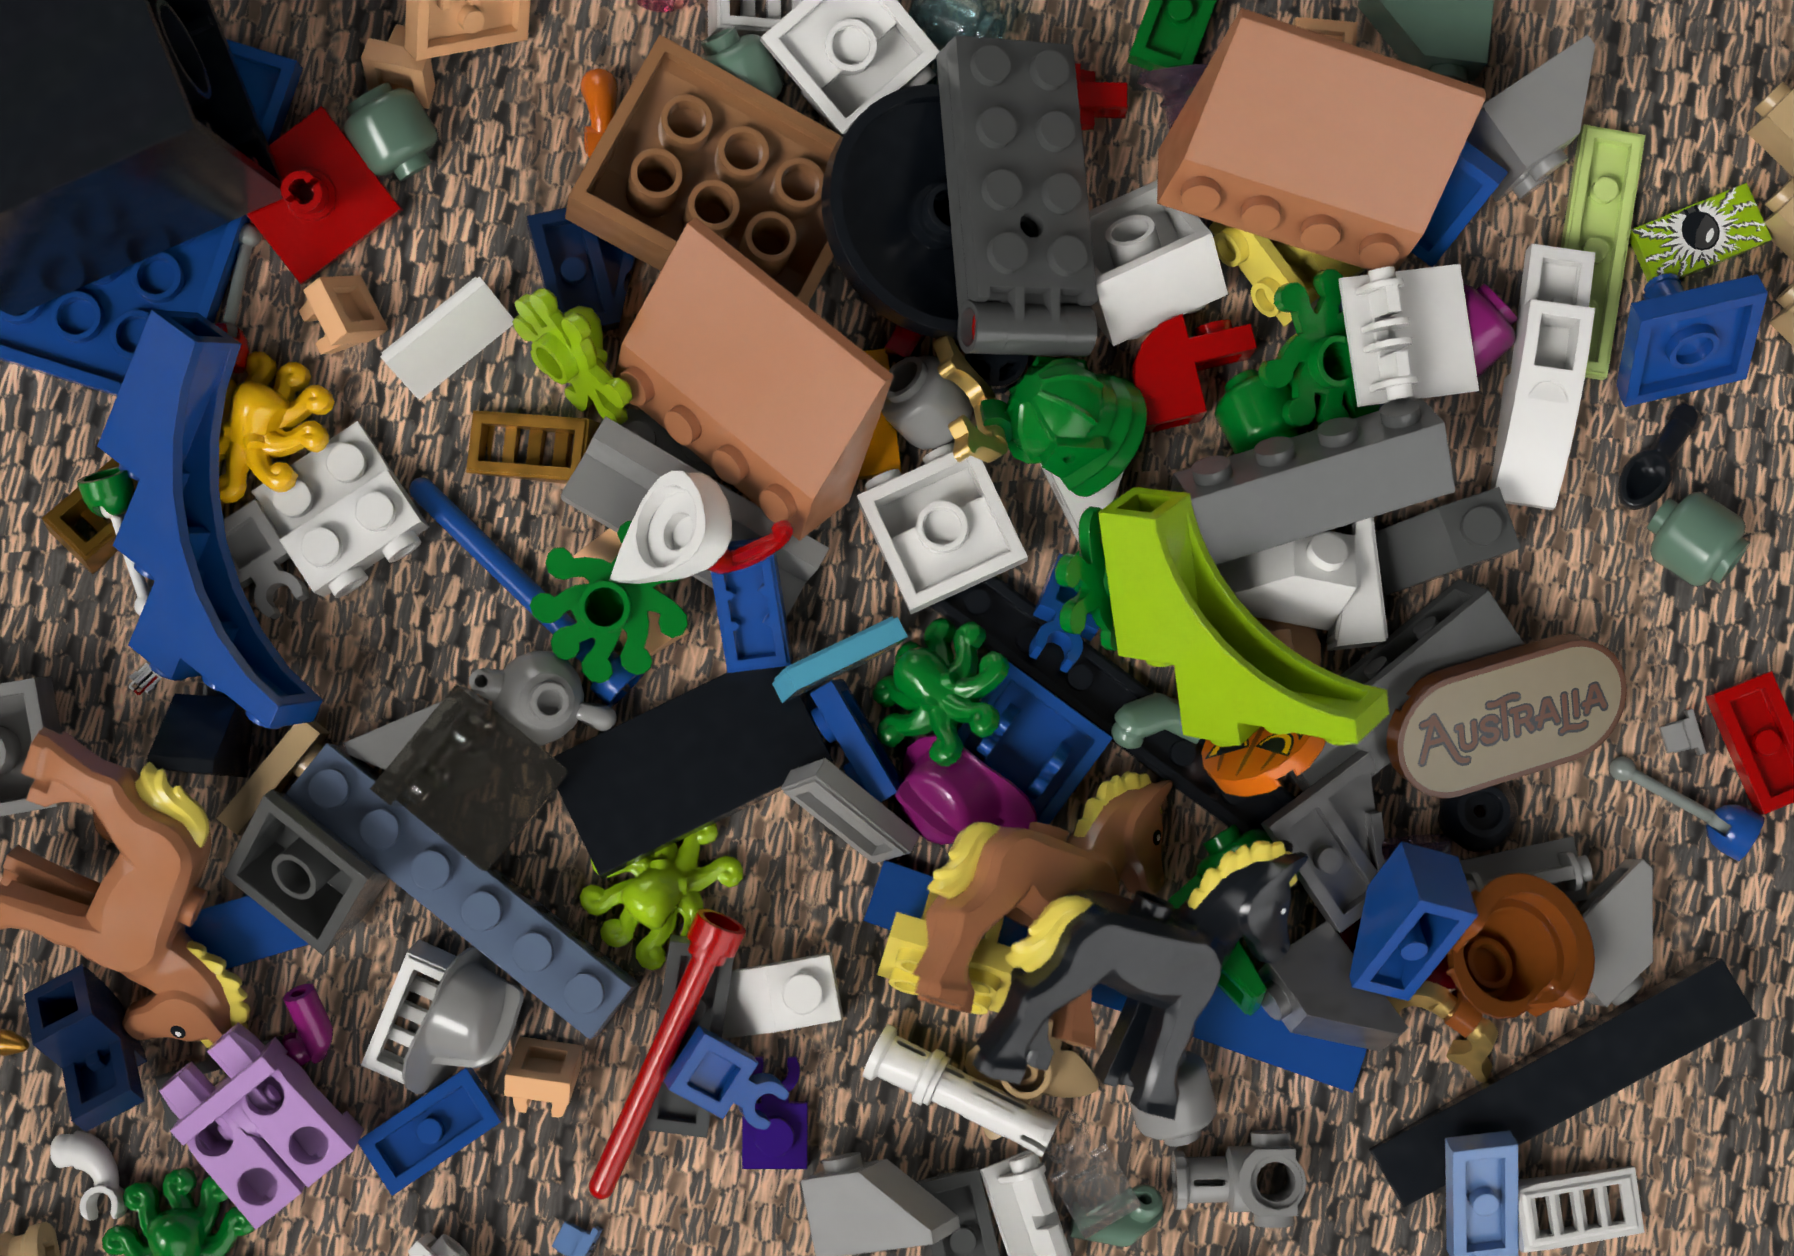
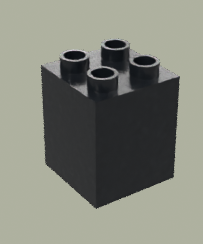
[0,0,283,316]

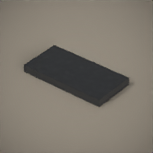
[544,666,833,879]

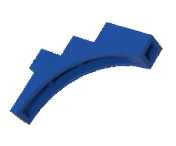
[97,310,323,729]

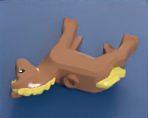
[0,727,251,1048]
[913,771,1173,1049]

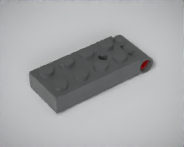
[936,35,1098,357]

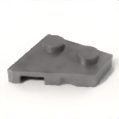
[1261,750,1386,933]

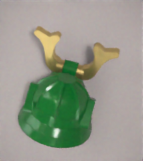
[933,336,1147,497]

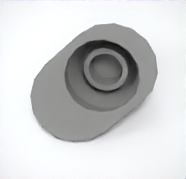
[402,947,524,1094]

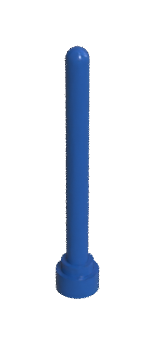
[409,477,644,707]

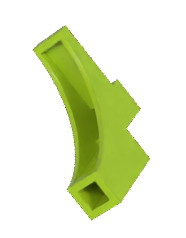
[1098,487,1389,747]

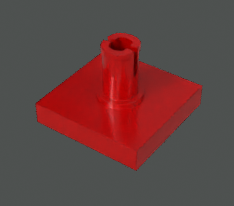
[246,106,403,285]

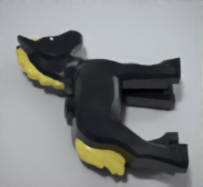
[973,840,1308,1120]

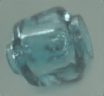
[910,0,1007,51]

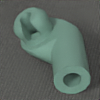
[1070,1184,1163,1247]

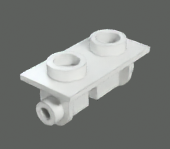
[979,1150,1072,1256]

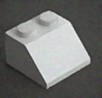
[1089,180,1228,346]

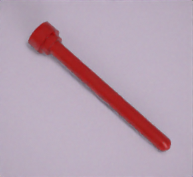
[589,909,746,1199]

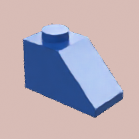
[1349,841,1478,1001]

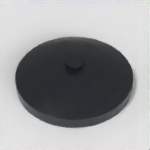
[821,84,1025,339]

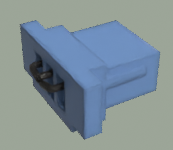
[552,1221,603,1256]

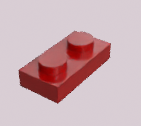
[1705,671,1794,815]

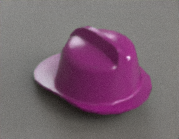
[895,735,1037,845]

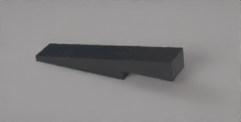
[1369,956,1757,1208]

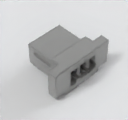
[1659,709,1706,755]

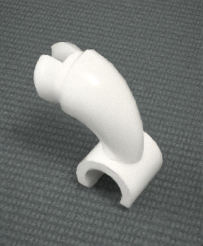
[50,1130,128,1221]

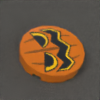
[1201,727,1326,797]

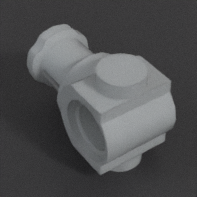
[1171,1130,1307,1228]

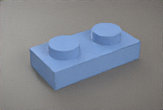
[1445,1130,1518,1256]

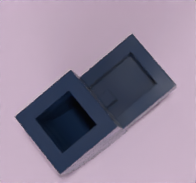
[24,964,147,1132]

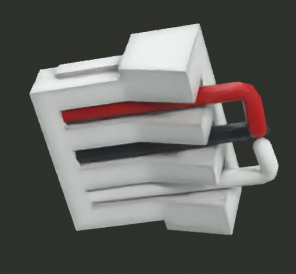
[129,663,162,695]

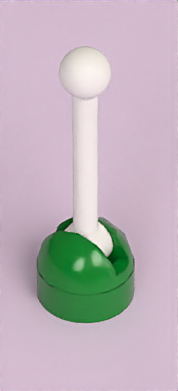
[77,467,150,616]

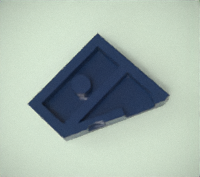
[526,207,634,332]

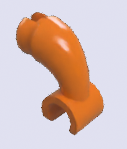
[580,68,618,158]

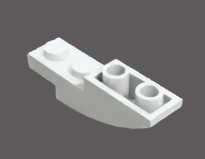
[1490,244,1595,510]

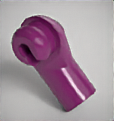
[282,983,333,1067]

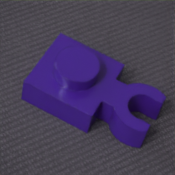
[742,1056,808,1169]

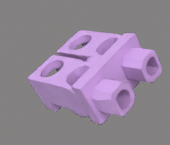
[159,1023,364,1230]

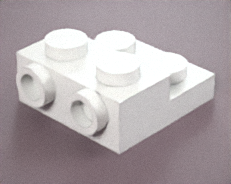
[760,0,940,135]
[252,421,429,598]
[857,443,1028,614]

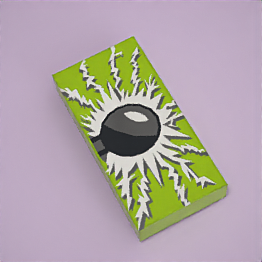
[1629,183,1772,282]

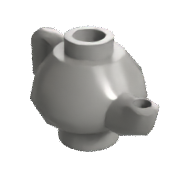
[469,651,617,746]

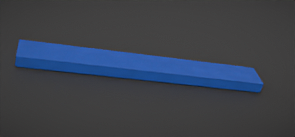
[863,860,1367,1093]

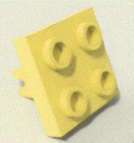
[877,891,1015,1015]

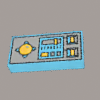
[772,616,908,703]

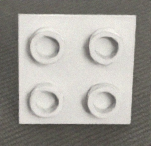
[1338,264,1479,407]

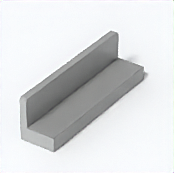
[561,416,829,618]

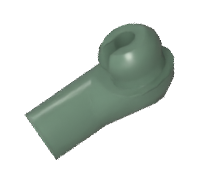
[1111,693,1200,749]

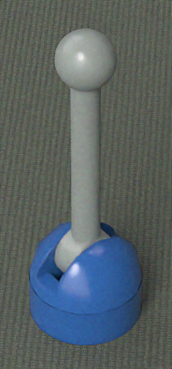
[1609,756,1764,861]

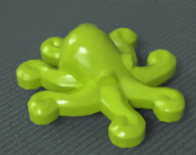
[512,288,632,425]
[579,823,743,971]

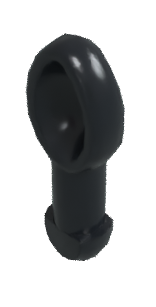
[1618,404,1700,510]

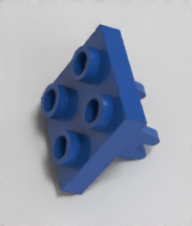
[957,662,1113,825]

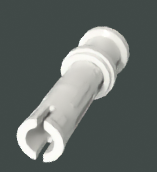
[862,1024,1060,1157]

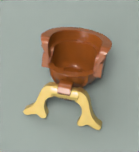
[1385,873,1595,1083]

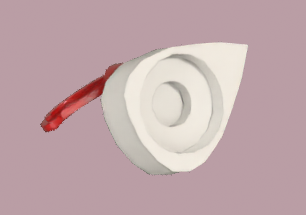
[609,471,793,584]

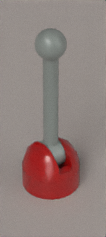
[215,223,261,374]

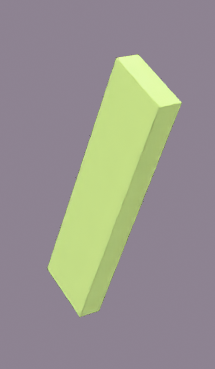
[1560,124,1646,380]

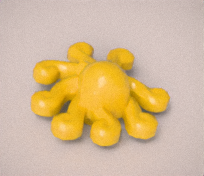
[219,351,335,503]

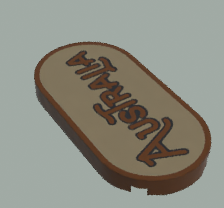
[1386,634,1627,798]

